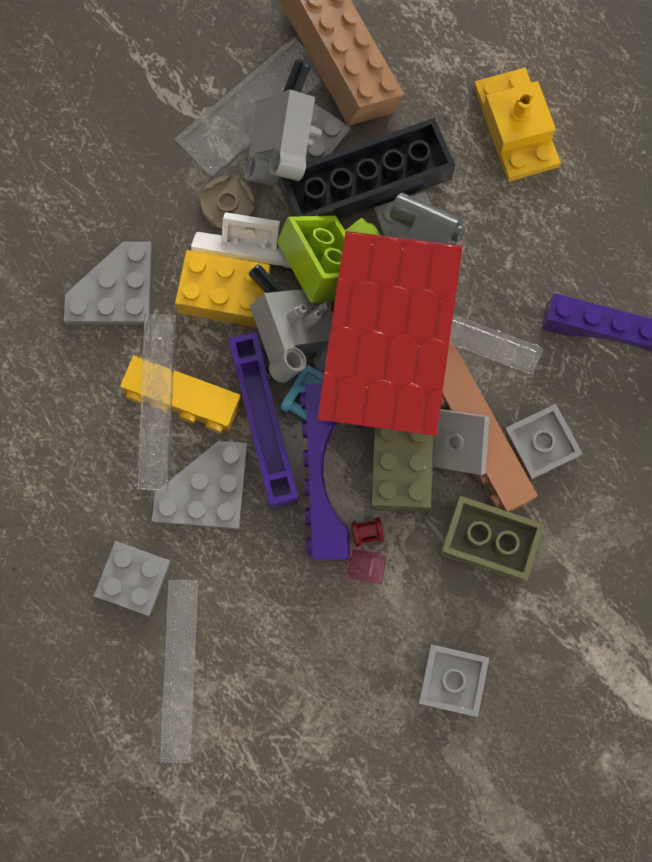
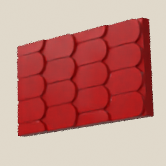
[318,231,463,436]

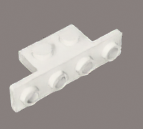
[191,212,291,268]

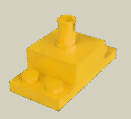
[473,67,561,182]

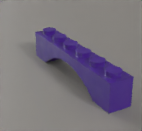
[541,293,652,352]
[228,332,298,510]
[301,383,350,560]

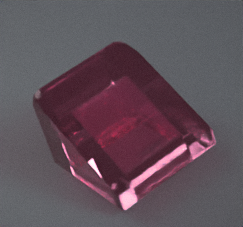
[347,549,387,585]

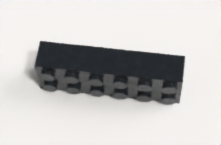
[279,118,455,220]

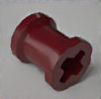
[351,517,384,547]

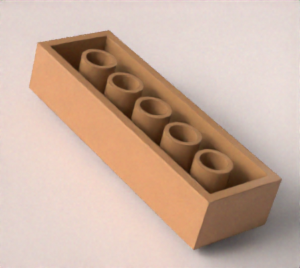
[279,0,404,126]

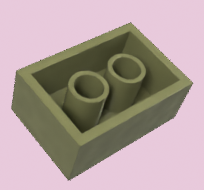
[370,427,433,513]
[439,496,545,584]

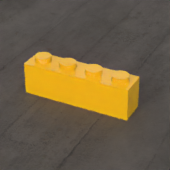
[120,355,242,433]

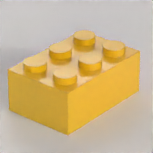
[175,250,271,327]

